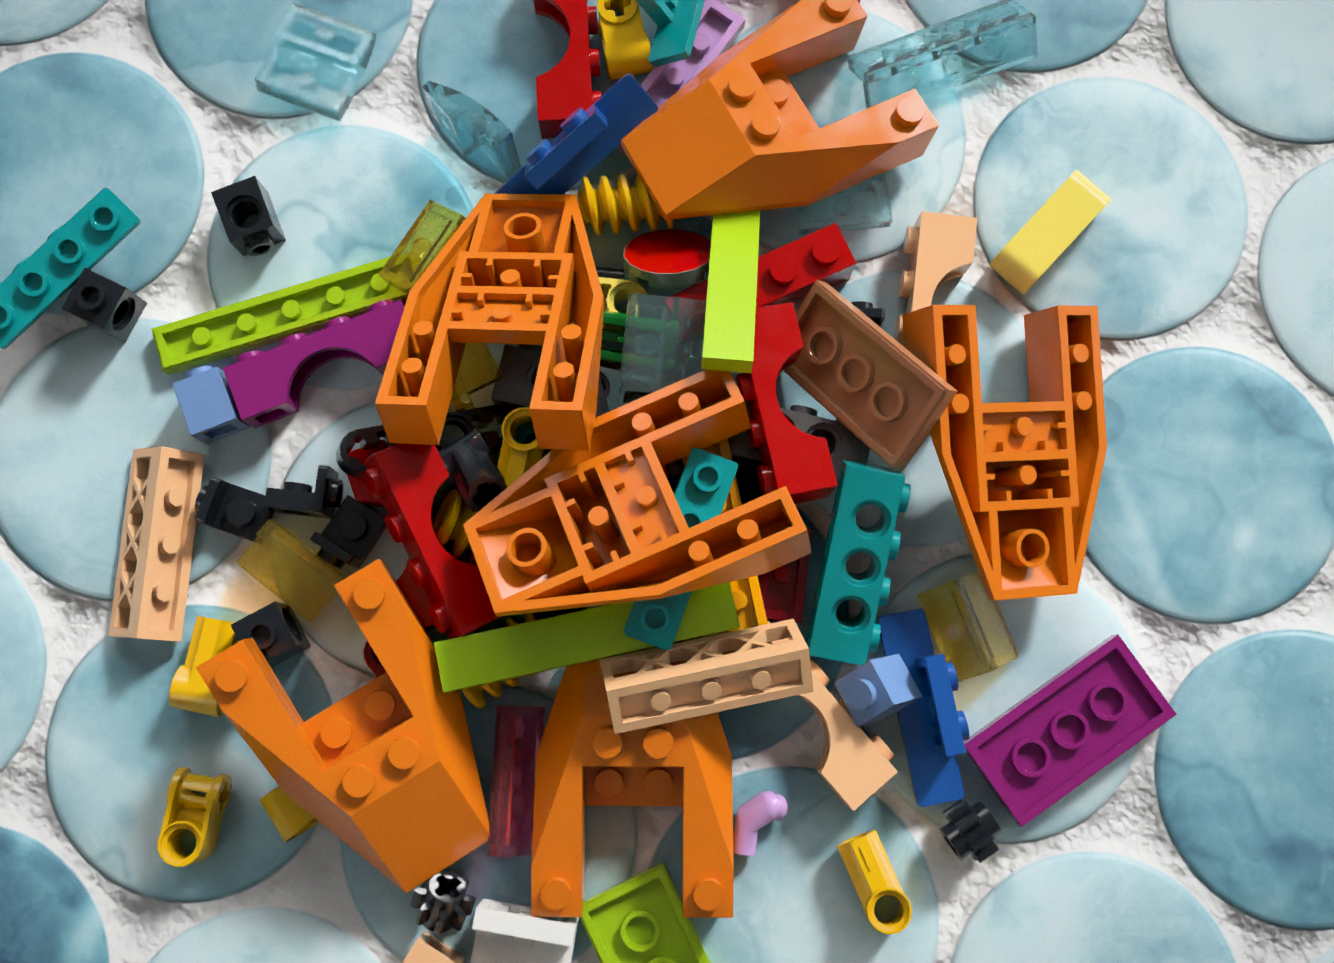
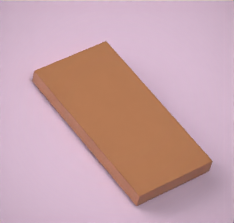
[784,280,958,471]

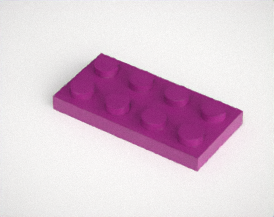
[964,634,1177,827]

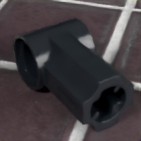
[438,428,508,512]

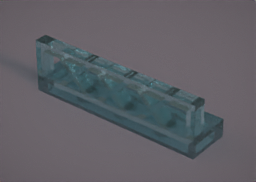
[847,0,1038,109]

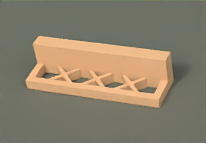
[108,446,205,642]
[599,619,814,734]

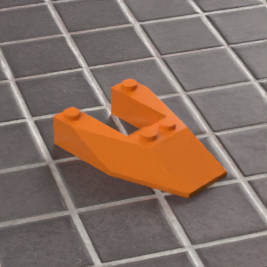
[620,0,939,220]
[375,194,604,451]
[902,305,1107,601]
[463,369,812,616]
[196,559,492,893]
[531,607,734,918]

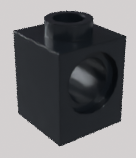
[211,176,286,256]
[62,268,147,343]
[231,602,311,668]

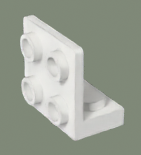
[471,899,579,963]

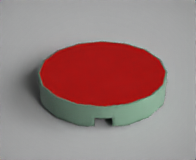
[623,229,711,289]

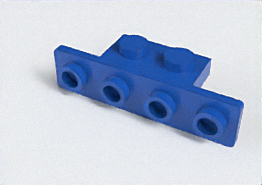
[494,73,658,195]
[877,608,969,807]

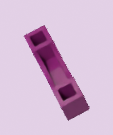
[223,300,405,429]

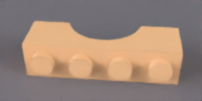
[894,211,977,346]
[767,621,898,811]

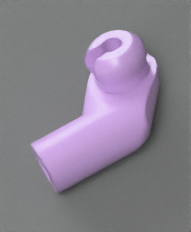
[733,791,788,856]

